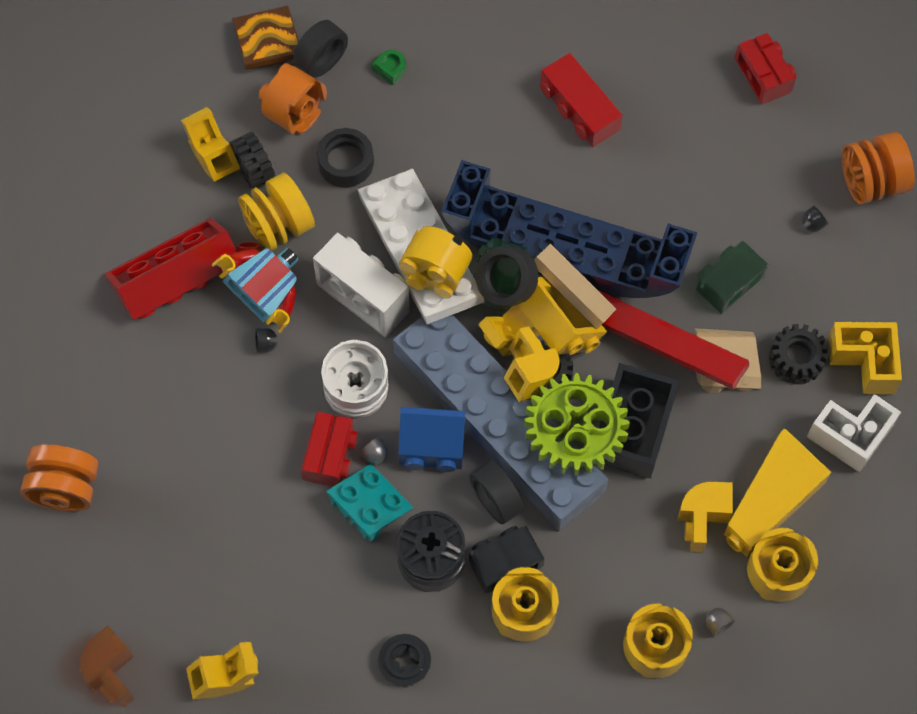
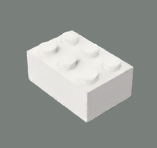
[313,232,410,338]

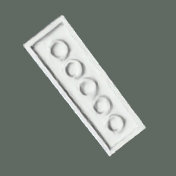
[358,169,484,324]

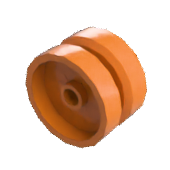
[20,445,99,512]

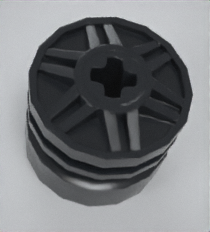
[397,511,465,592]

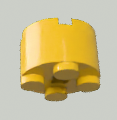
[399,226,472,299]
[747,528,818,602]
[492,567,559,642]
[623,603,693,679]

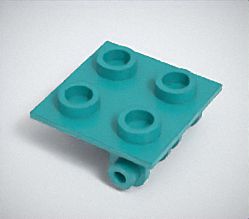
[326,464,413,542]

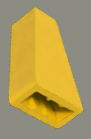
[724,428,831,557]

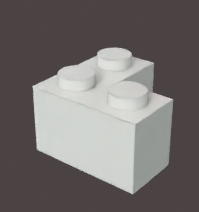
[807,394,901,473]

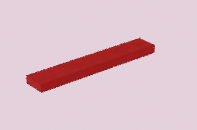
[598,290,750,390]

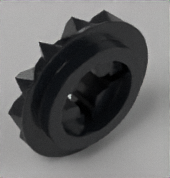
[378,634,431,687]

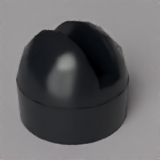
[802,205,828,232]
[255,328,278,353]

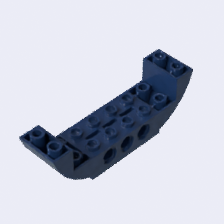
[441,160,698,298]

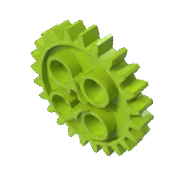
[524,373,630,476]

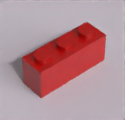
[540,53,623,148]

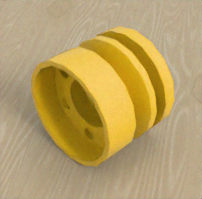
[238,172,315,251]

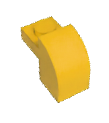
[181,107,240,182]
[478,305,540,356]
[504,326,559,402]
[677,482,733,552]
[186,642,259,700]

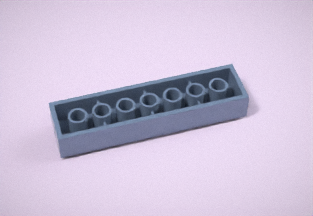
[393,315,609,531]

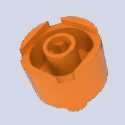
[258,63,327,135]

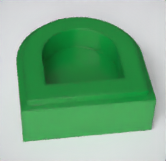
[371,50,406,85]

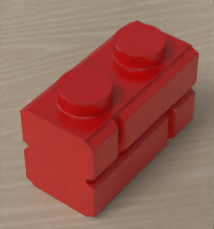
[734,33,797,104]
[301,412,358,487]

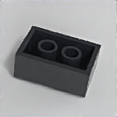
[599,363,680,479]

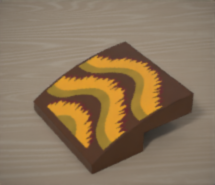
[232,5,299,70]

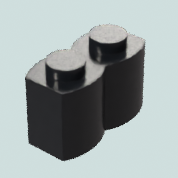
[468,526,545,593]

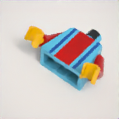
[211,247,299,333]

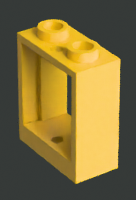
[518,277,607,355]

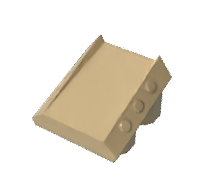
[694,328,761,394]

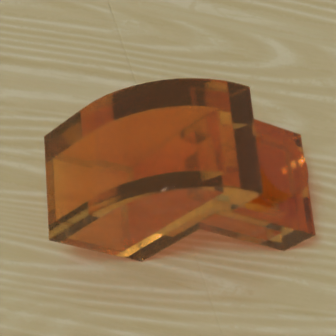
[80,625,134,707]

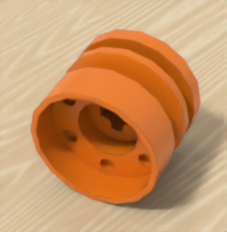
[841,131,915,205]

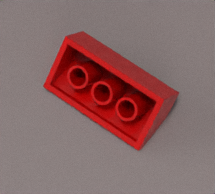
[104,217,237,320]

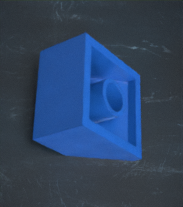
[398,407,465,472]

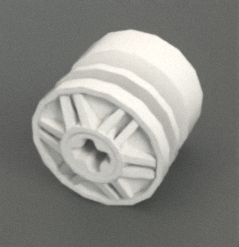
[321,340,389,419]

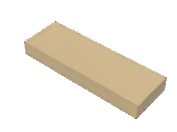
[534,244,616,329]

